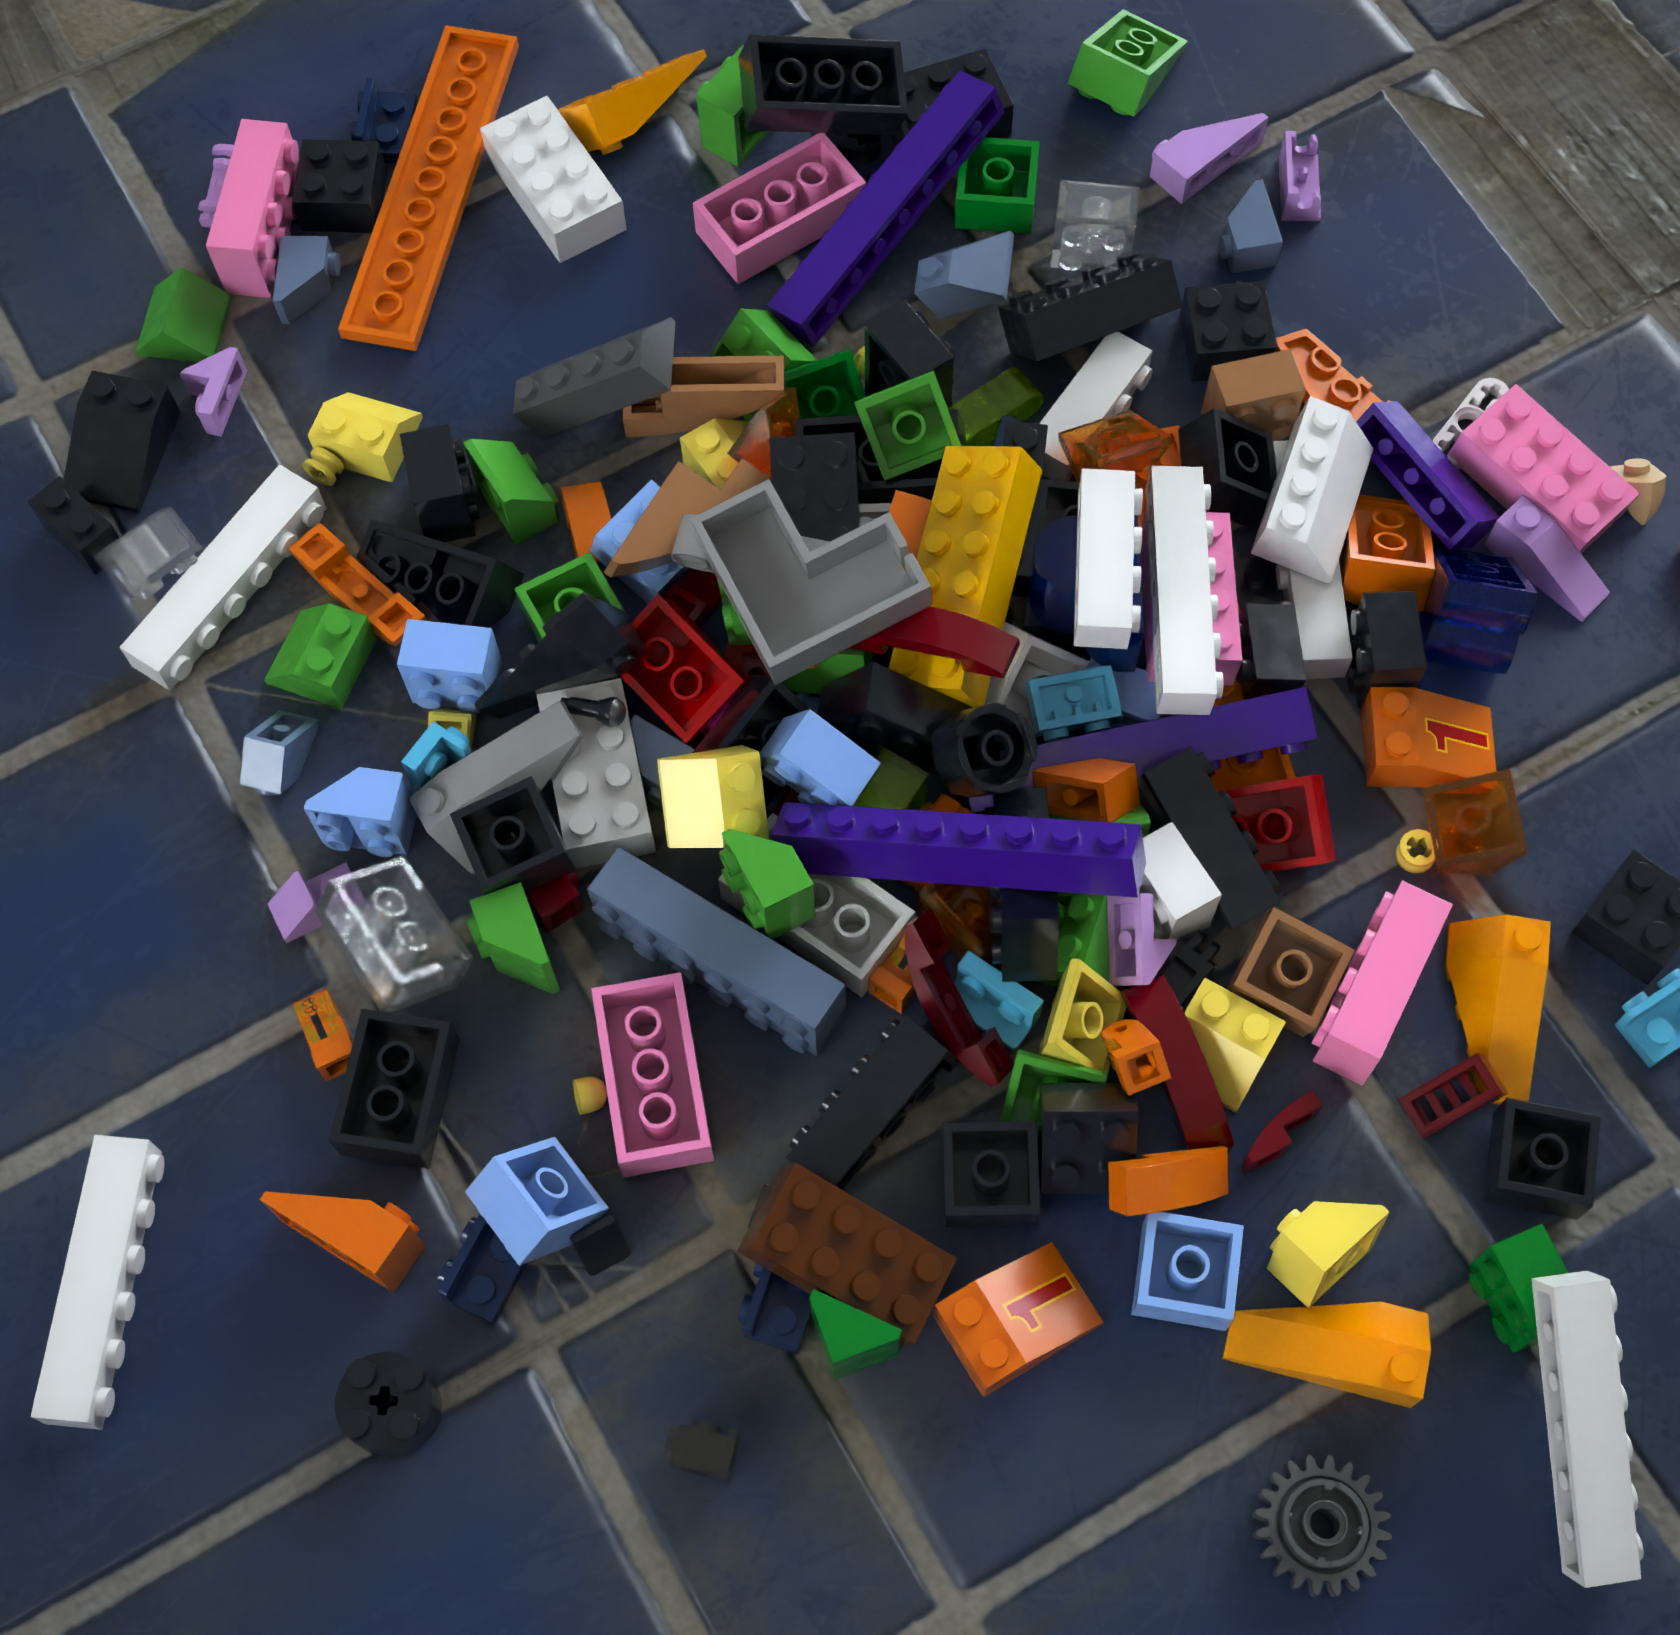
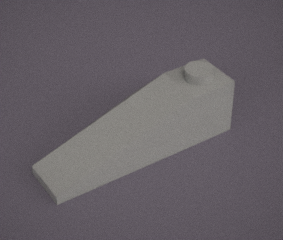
[408,701,584,874]

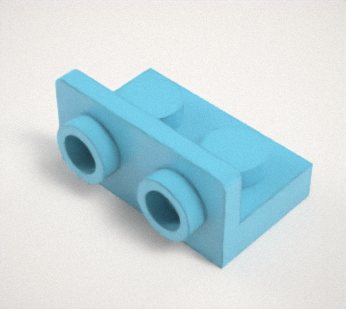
[1024,665,1122,742]
[401,722,472,792]
[954,950,1044,1051]
[1615,968,1680,1068]

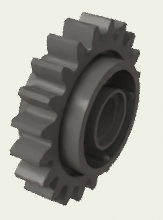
[1252,1455,1392,1598]

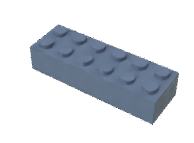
[587,847,846,1056]

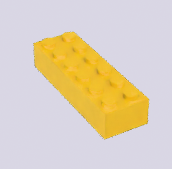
[888,446,1042,708]

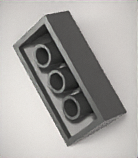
[513,317,676,437]

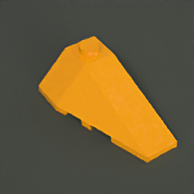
[557,49,707,155]
[1444,914,1551,1105]
[1222,1302,1431,1408]

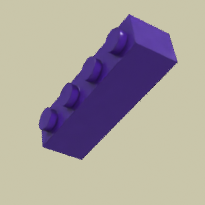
[1356,401,1500,551]

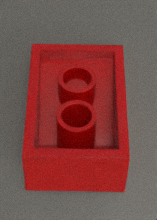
[619,594,747,745]
[1217,774,1337,872]

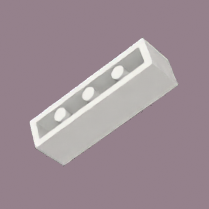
[1039,331,1153,481]
[1074,468,1143,649]

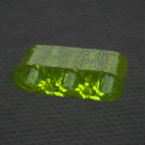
[948,367,1044,446]

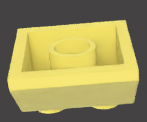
[308,392,423,482]
[680,418,771,490]
[657,745,769,848]
[1039,959,1126,1073]
[1184,977,1286,1113]
[1267,1201,1389,1309]

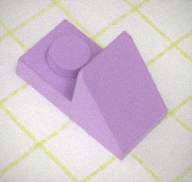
[180,347,247,437]
[267,862,367,943]
[1107,893,1177,986]

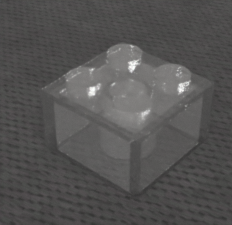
[1051,180,1140,271]
[93,507,203,599]

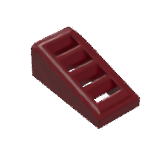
[1399,1053,1508,1139]

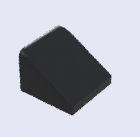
[570,1215,630,1276]

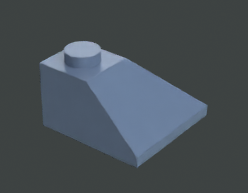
[914,231,1014,319]

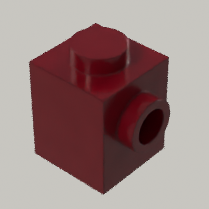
[525,871,584,933]

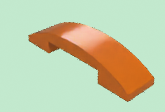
[288,522,427,647]

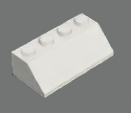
[1251,396,1373,584]

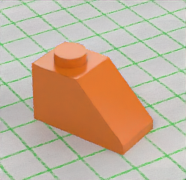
[1033,758,1140,822]

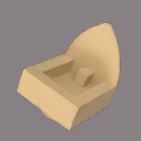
[1610,459,1666,525]

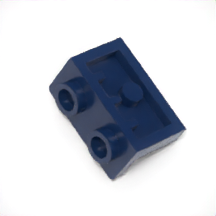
[351,77,418,163]
[437,1214,528,1326]
[737,1263,811,1355]

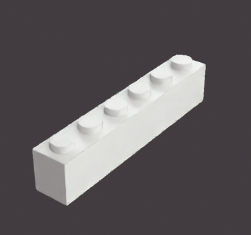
[1273,440,1353,679]
[120,464,327,691]
[1145,466,1223,715]
[31,1135,165,1430]
[1531,1271,1644,1588]

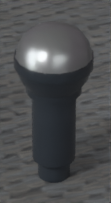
[561,696,626,727]

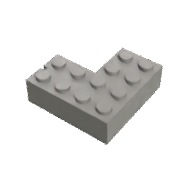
[690,479,933,685]

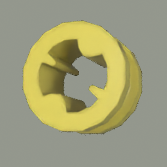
[302,447,345,486]
[1395,829,1439,874]

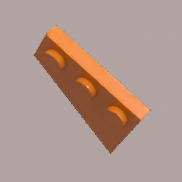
[1276,328,1392,421]

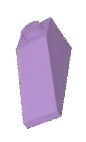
[1150,113,1268,204]
[1484,495,1610,622]

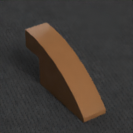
[623,356,784,437]
[603,458,770,577]

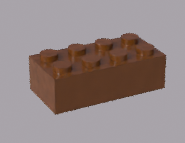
[737,1163,957,1345]

